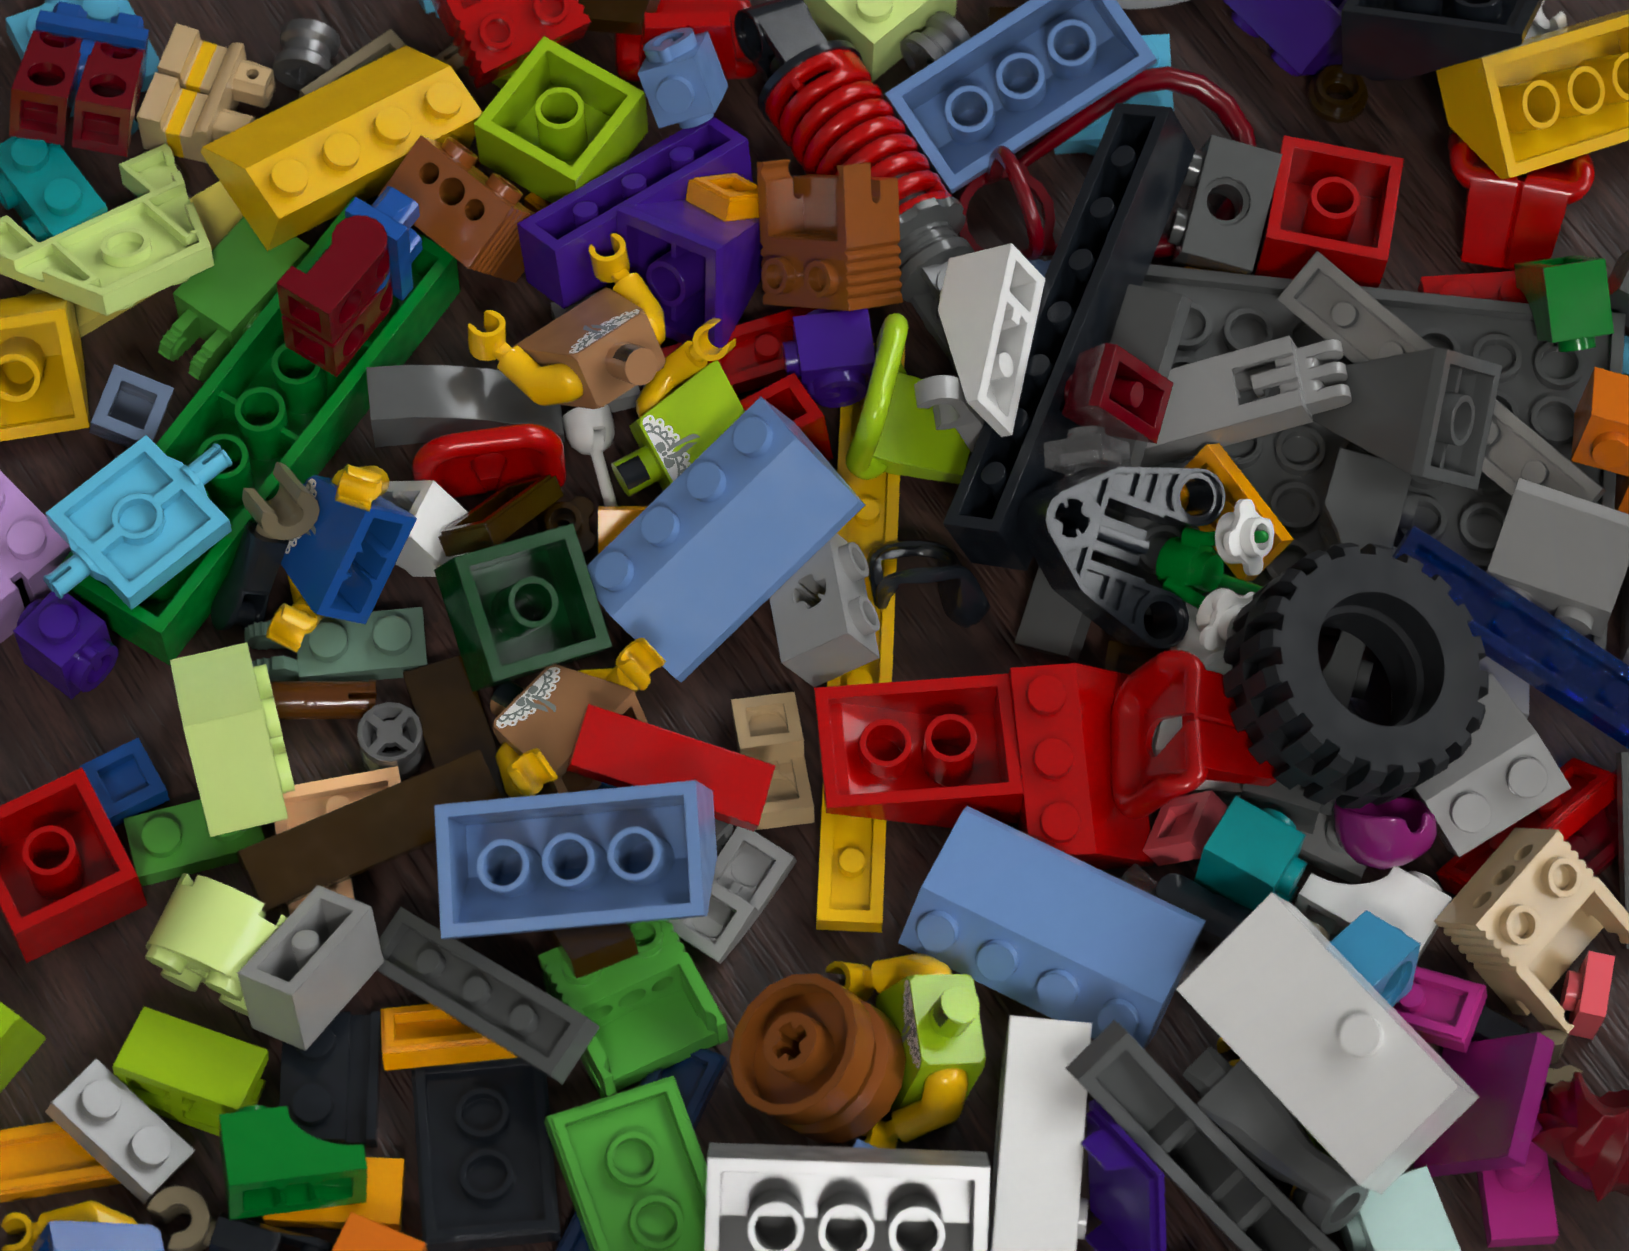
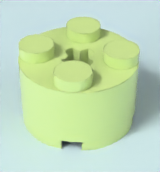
[145,873,287,1016]

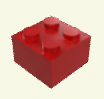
[1255,135,1404,288]
[0,767,147,963]

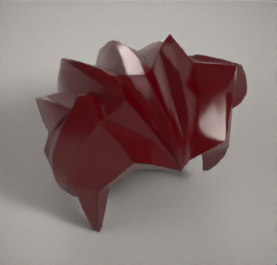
[1531,1072,1629,1202]

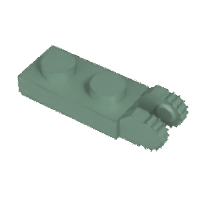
[244,607,428,681]

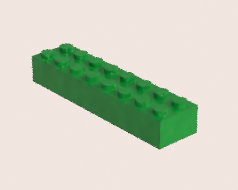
[60,196,460,666]

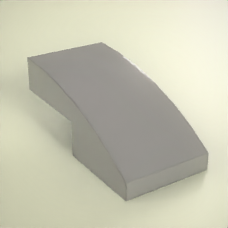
[669,826,797,964]

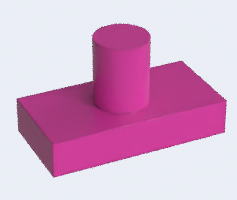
[1477,1107,1559,1248]

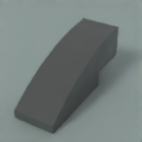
[366,365,565,448]

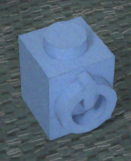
[638,28,728,129]

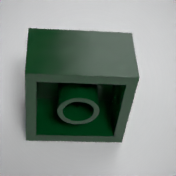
[434,523,612,692]

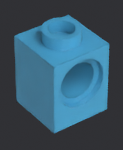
[1330,910,1421,1007]

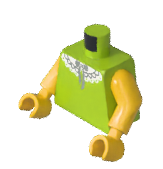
[611,318,745,497]
[825,953,986,1149]

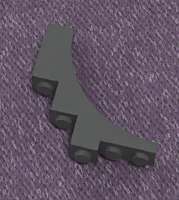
[1065,1020,1340,1251]

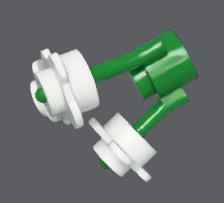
[1156,499,1274,650]

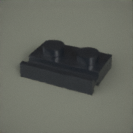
[279,1011,382,1148]

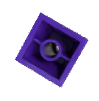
[617,199,764,348]

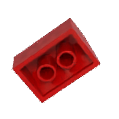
[1009,663,1154,870]

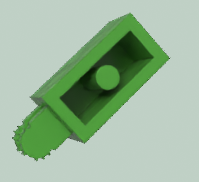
[158,217,310,383]

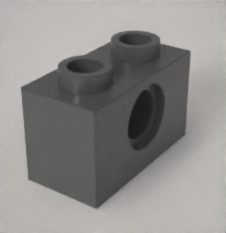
[1167,135,1282,275]

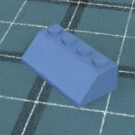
[885,0,1157,194]
[587,397,865,683]
[434,780,717,940]
[898,806,1206,1050]

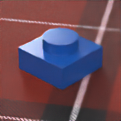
[79,737,170,828]

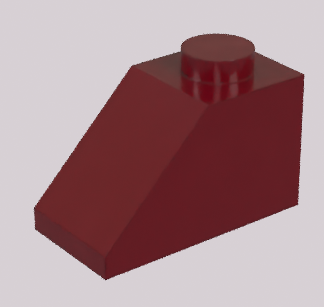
[1062,343,1174,444]

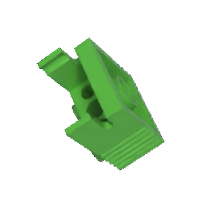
[538,920,728,1099]

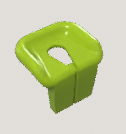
[846,313,970,484]

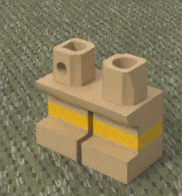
[136,23,276,163]

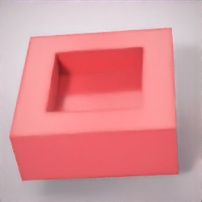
[1143,790,1227,866]
[1560,951,1615,1040]

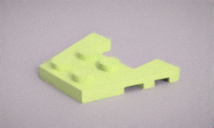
[0,143,214,316]

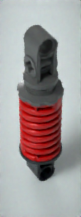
[734,0,974,378]

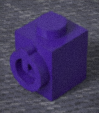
[782,308,876,408]
[13,591,118,700]

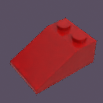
[814,673,1023,828]

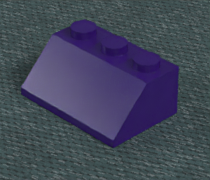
[1223,0,1347,77]

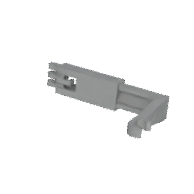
[914,335,1352,477]

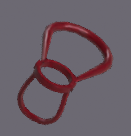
[958,66,1257,260]

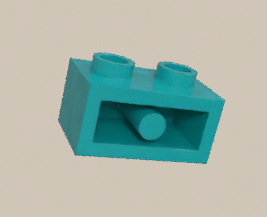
[0,137,108,242]
[1194,796,1307,911]

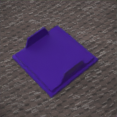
[1081,1100,1166,1251]

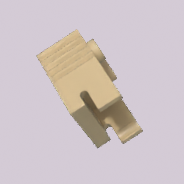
[1434,828,1629,1033]

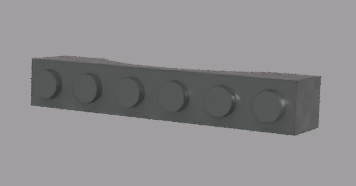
[1240,448,1420,834]

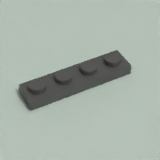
[376,907,600,1085]

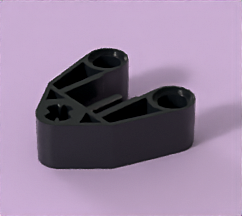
[1017,467,1226,649]

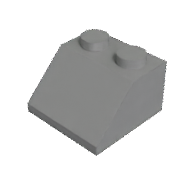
[1479,478,1629,638]
[1410,673,1571,857]

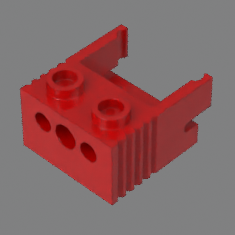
[431,0,591,89]

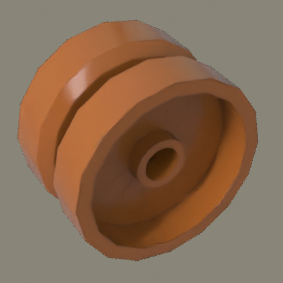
[730,974,906,1143]

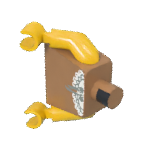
[468,233,666,409]
[490,637,666,798]

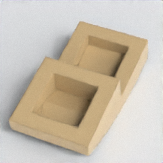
[731,691,815,830]

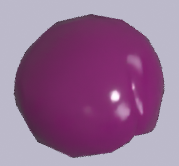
[1334,796,1437,870]

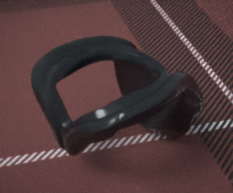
[867,539,991,628]

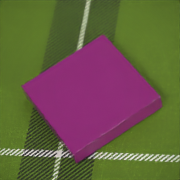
[1413,1032,1555,1177]

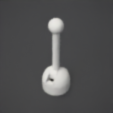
[562,405,618,506]

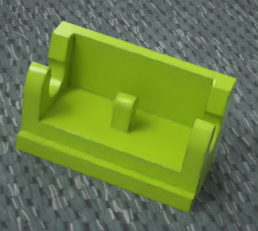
[113,1006,268,1137]

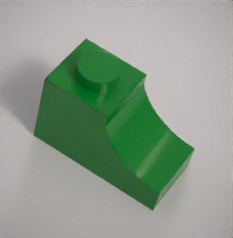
[1514,255,1614,352]
[219,1105,367,1220]

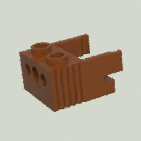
[378,135,536,283]
[757,159,903,311]

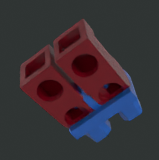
[9,1,149,157]
[276,186,423,377]

